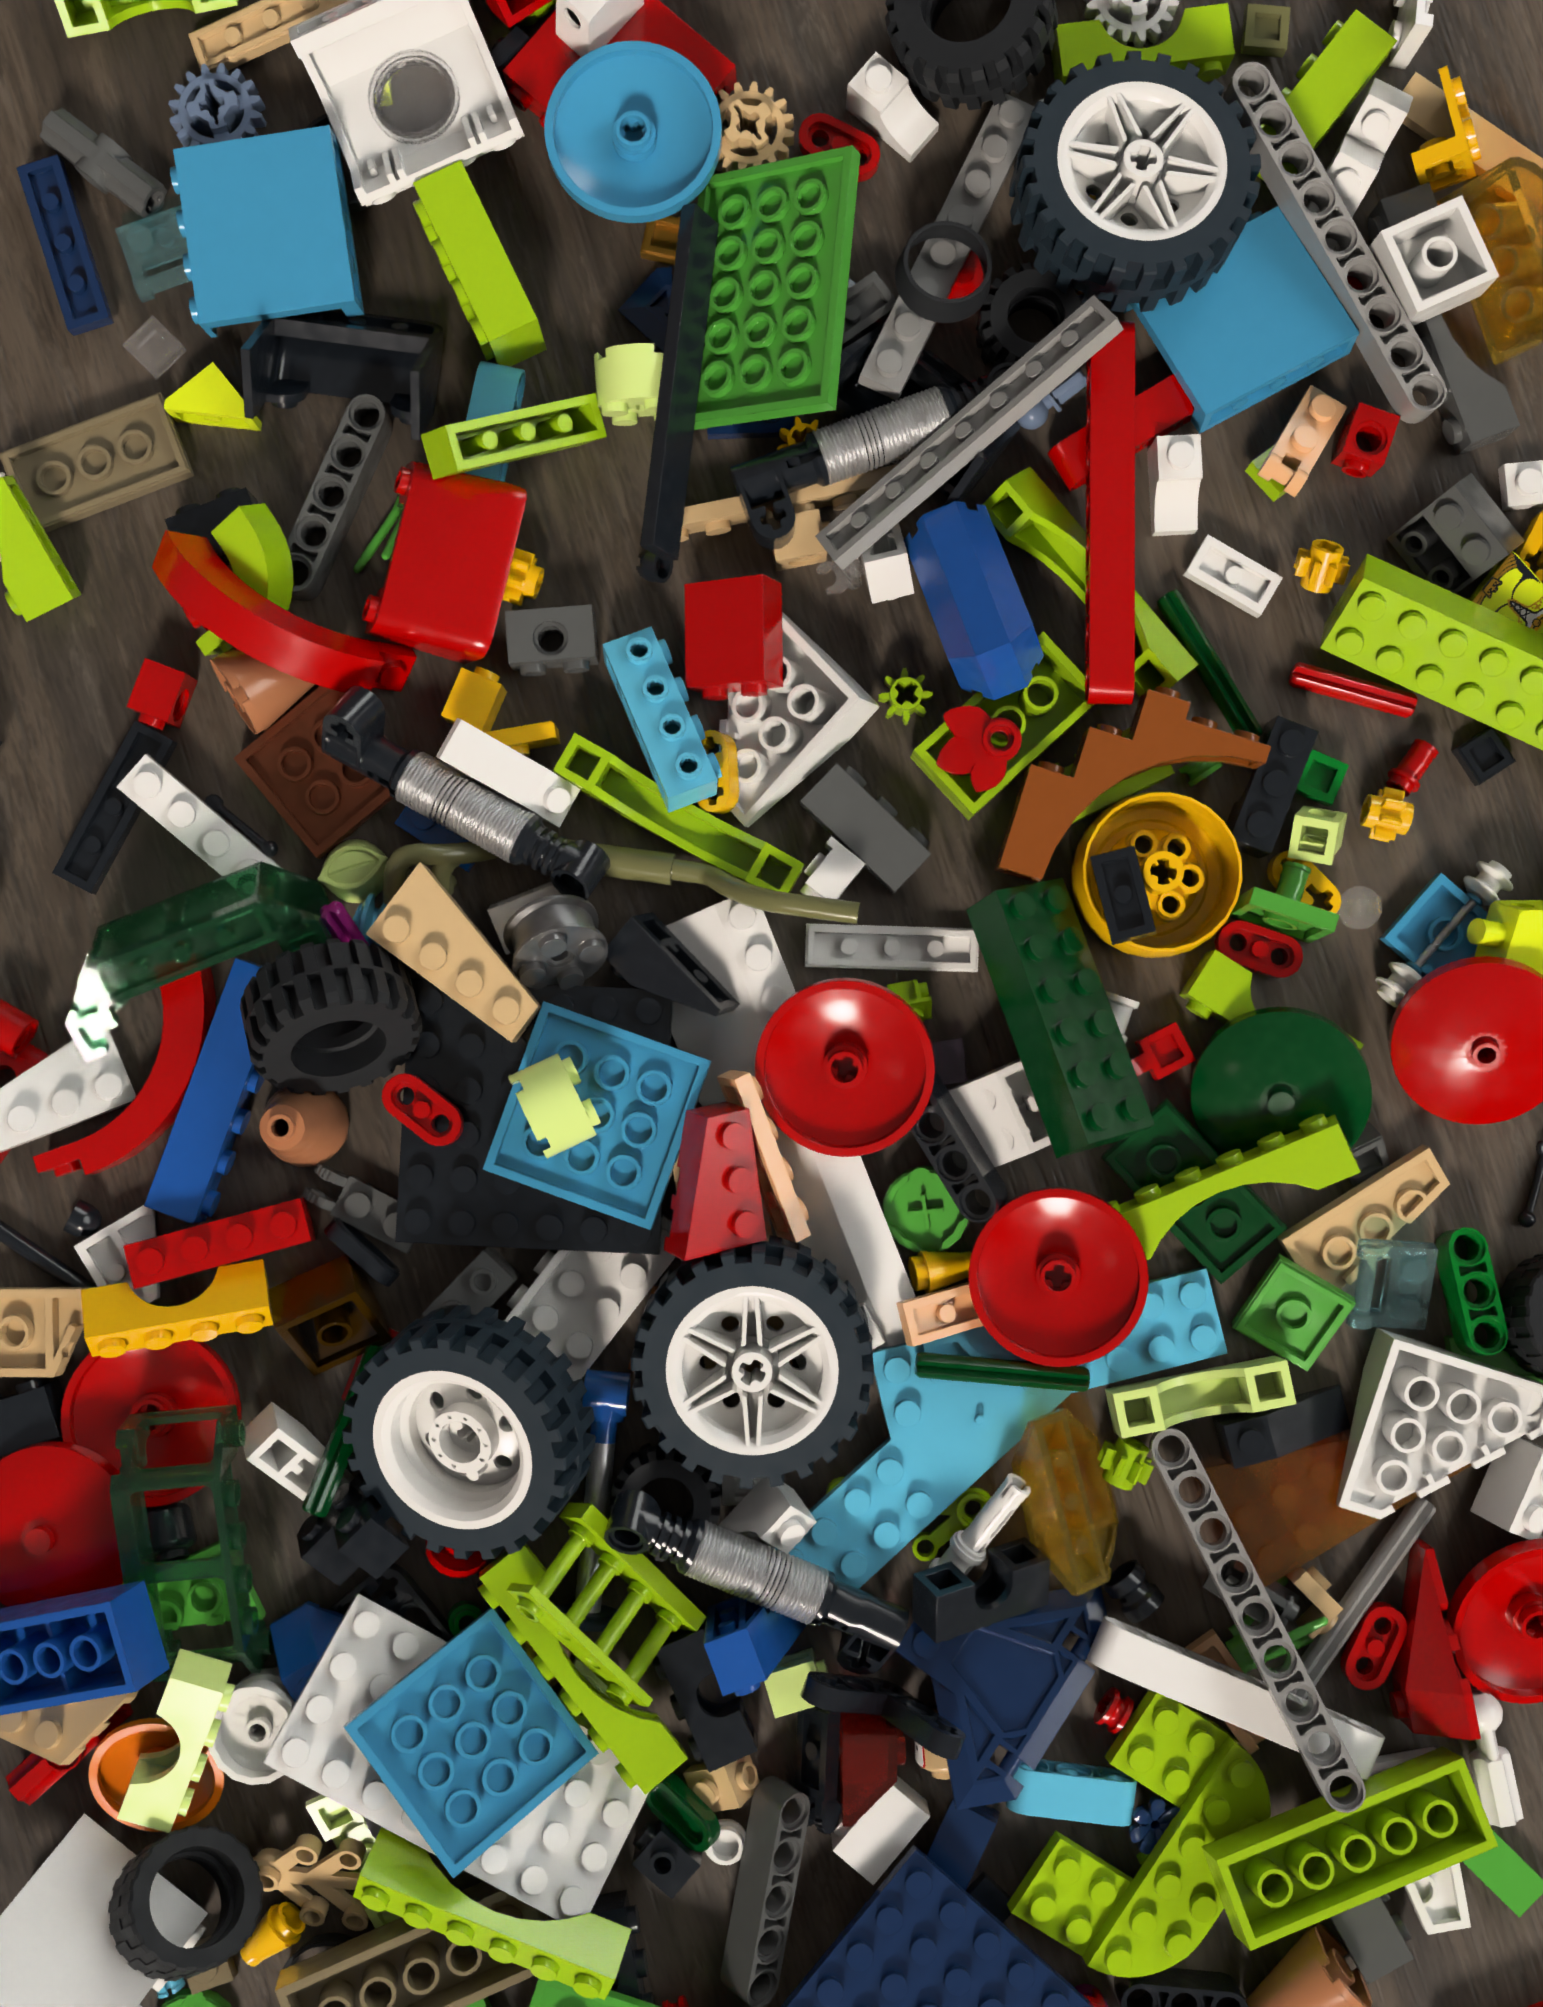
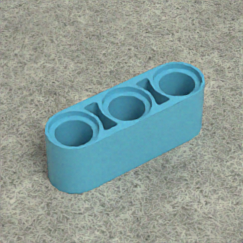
[465,361,526,482]
[1006,1759,1137,1827]

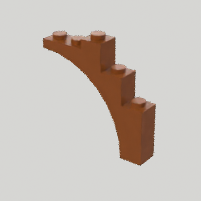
[994,686,1271,883]

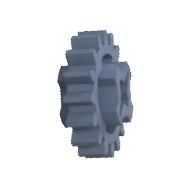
[168,63,266,147]

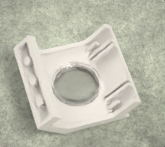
[288,0,525,207]

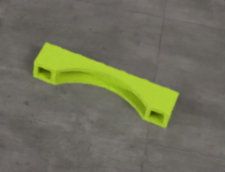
[982,467,1199,697]
[553,733,804,893]
[1107,1114,1361,1260]
[478,1544,688,1795]
[353,1827,632,2000]

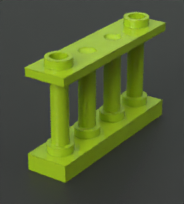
[506,1502,706,1707]

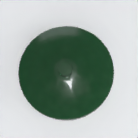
[1191,1006,1372,1155]

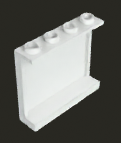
[0,1813,208,2007]

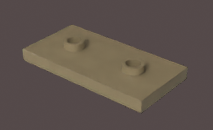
[0,392,195,533]

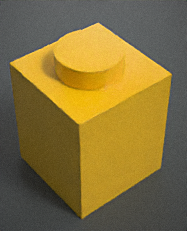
[441,666,507,732]

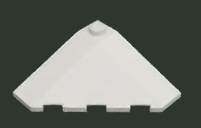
[718,612,880,827]
[1336,1328,1543,1519]

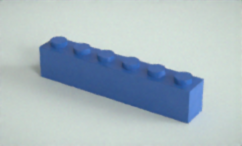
[144,958,264,1224]

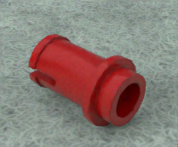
[1386,739,1439,797]

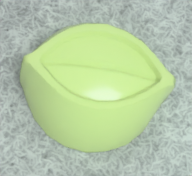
[317,839,388,903]

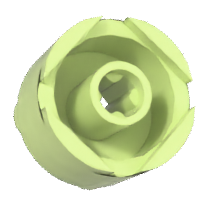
[594,343,664,426]
[508,1053,601,1159]

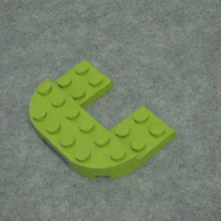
[1007,1690,1271,1978]

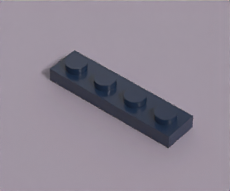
[16,154,114,336]

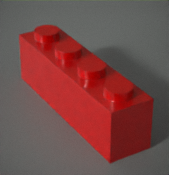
[123,1198,316,1289]

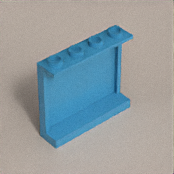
[170,125,364,338]
[1124,206,1360,434]

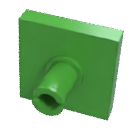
[1229,861,1340,944]

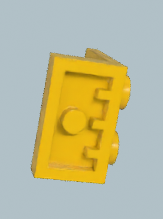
[1411,65,1482,193]

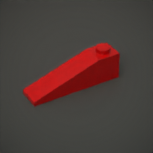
[1389,1538,1481,1740]

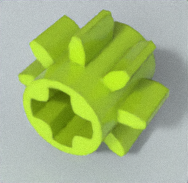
[878,668,933,725]
[1097,1437,1154,1491]

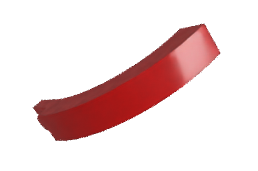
[152,530,417,693]
[33,951,216,1177]

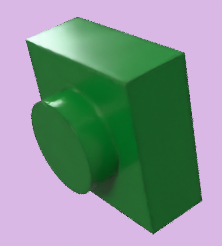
[1295,749,1349,807]

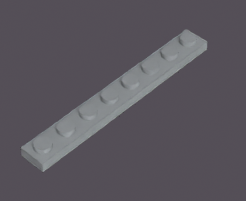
[858,94,1034,400]
[815,295,1124,571]

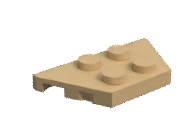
[0,1287,94,1377]
[0,1691,138,1765]

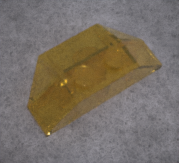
[1011,1408,1119,1596]

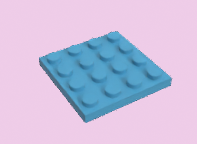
[483,1001,712,1230]
[343,1607,599,1879]

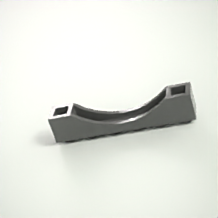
[1368,182,1520,456]

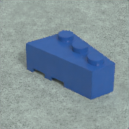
[704,1596,807,1696]

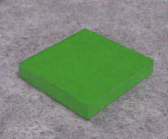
[1231,1254,1356,1372]

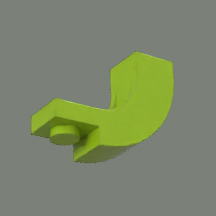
[196,503,293,656]

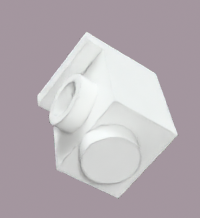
[800,836,866,899]

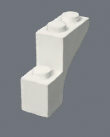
[1307,77,1413,250]

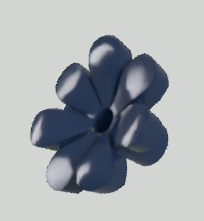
[1129,1797,1180,1855]

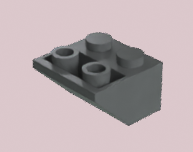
[1387,473,1525,594]

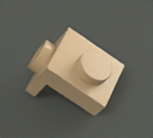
[1283,1560,1343,1639]
[683,1755,760,1812]

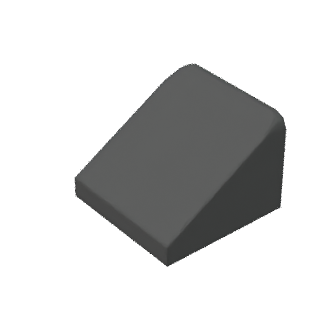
[1348,1121,1390,1186]

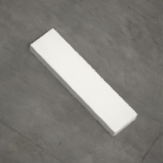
[805,923,979,972]

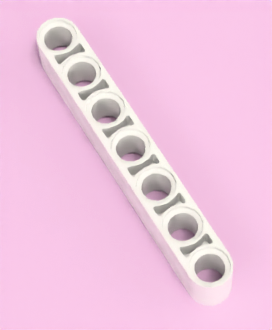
[1087,1616,1385,1780]

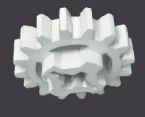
[1083,0,1179,48]

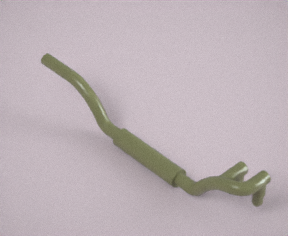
[383,839,860,924]

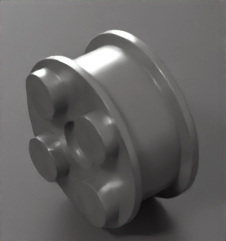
[503,895,608,990]

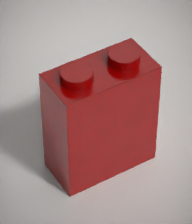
[684,574,783,701]

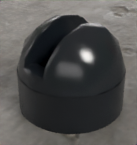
[636,549,673,583]
[63,1199,102,1238]

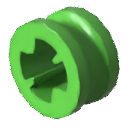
[1179,762,1223,788]

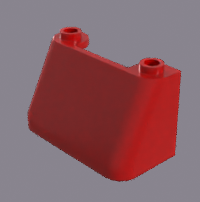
[362,461,527,664]

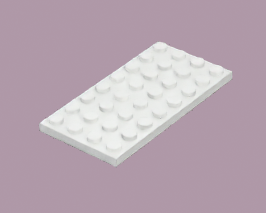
[262,1593,649,1920]

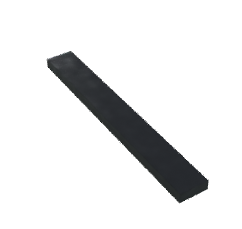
[640,203,719,561]

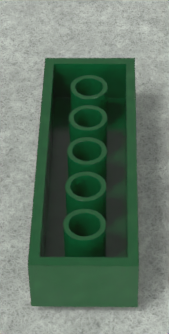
[966,878,1155,1159]

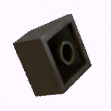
[268,1254,393,1376]

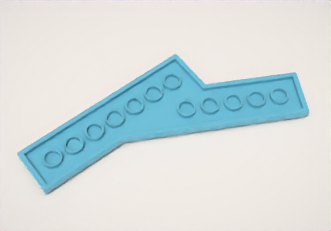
[771,1267,1228,1625]

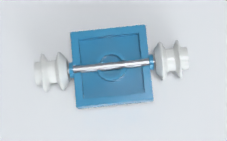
[1376,860,1513,1008]

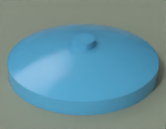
[544,41,722,223]

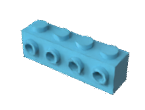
[602,626,722,813]

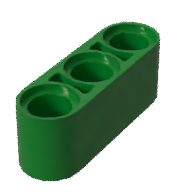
[1434,1227,1508,1356]

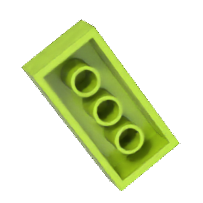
[412,160,547,367]
[910,631,1095,821]

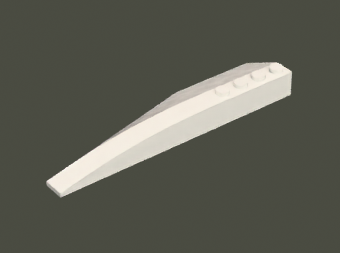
[666,899,916,1349]

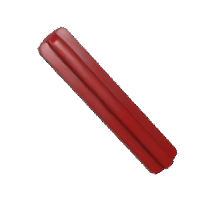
[1289,662,1418,718]

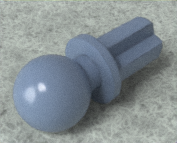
[1018,367,1086,430]

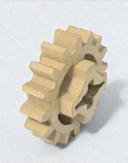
[718,81,795,173]

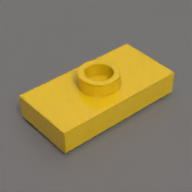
[484,721,561,757]

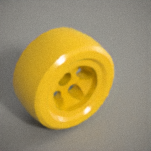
[1071,792,1242,958]

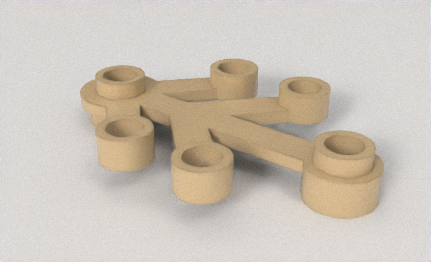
[253,1834,369,1931]

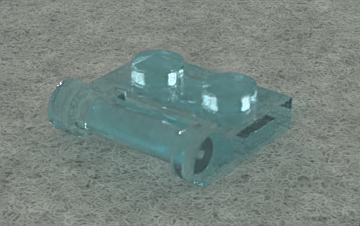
[115,205,190,303]
[1346,1239,1438,1330]

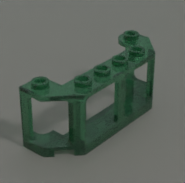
[65,861,333,1061]
[110,1405,274,1682]

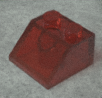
[840,1712,906,1827]

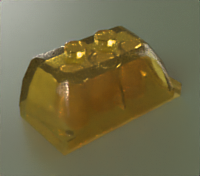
[1437,157,1543,365]

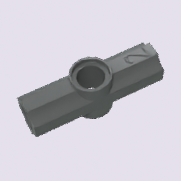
[39,107,168,220]

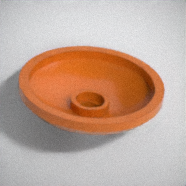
[88,1718,226,1832]

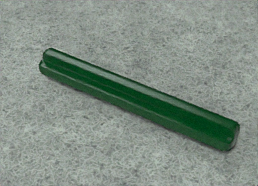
[1157,589,1263,736]
[302,1345,382,1517]
[914,1352,1090,1392]

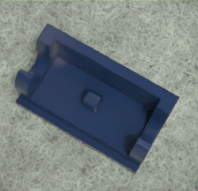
[927,1798,1000,1890]

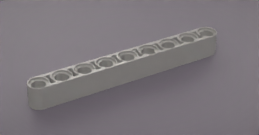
[1223,62,1447,424]
[1148,1428,1366,1813]

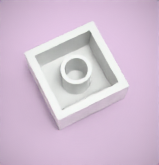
[1369,195,1499,326]

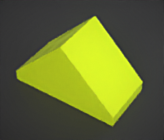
[164,362,262,431]

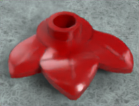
[936,705,1022,793]

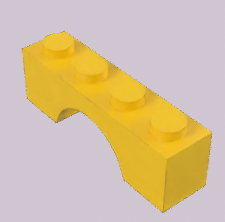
[81,1259,273,1358]

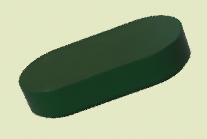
[645,1773,720,1852]

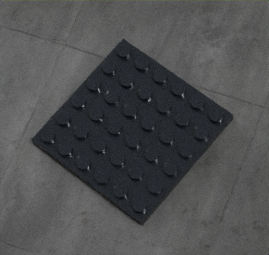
[395,978,673,1255]

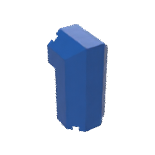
[904,501,1044,700]

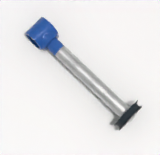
[556,1369,631,1632]

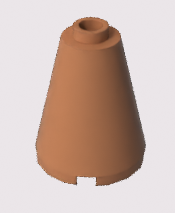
[210,649,315,734]
[259,1087,350,1167]
[1245,1924,1372,2007]

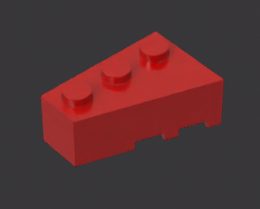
[664,1101,767,1261]

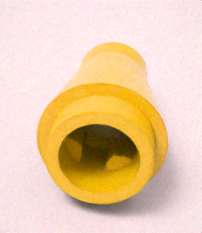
[908,1251,972,1294]
[240,1902,305,1967]

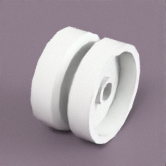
[208,1667,295,1785]

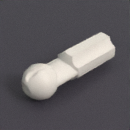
[1469,1689,1524,1828]

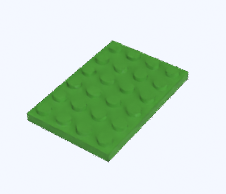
[694,145,861,430]

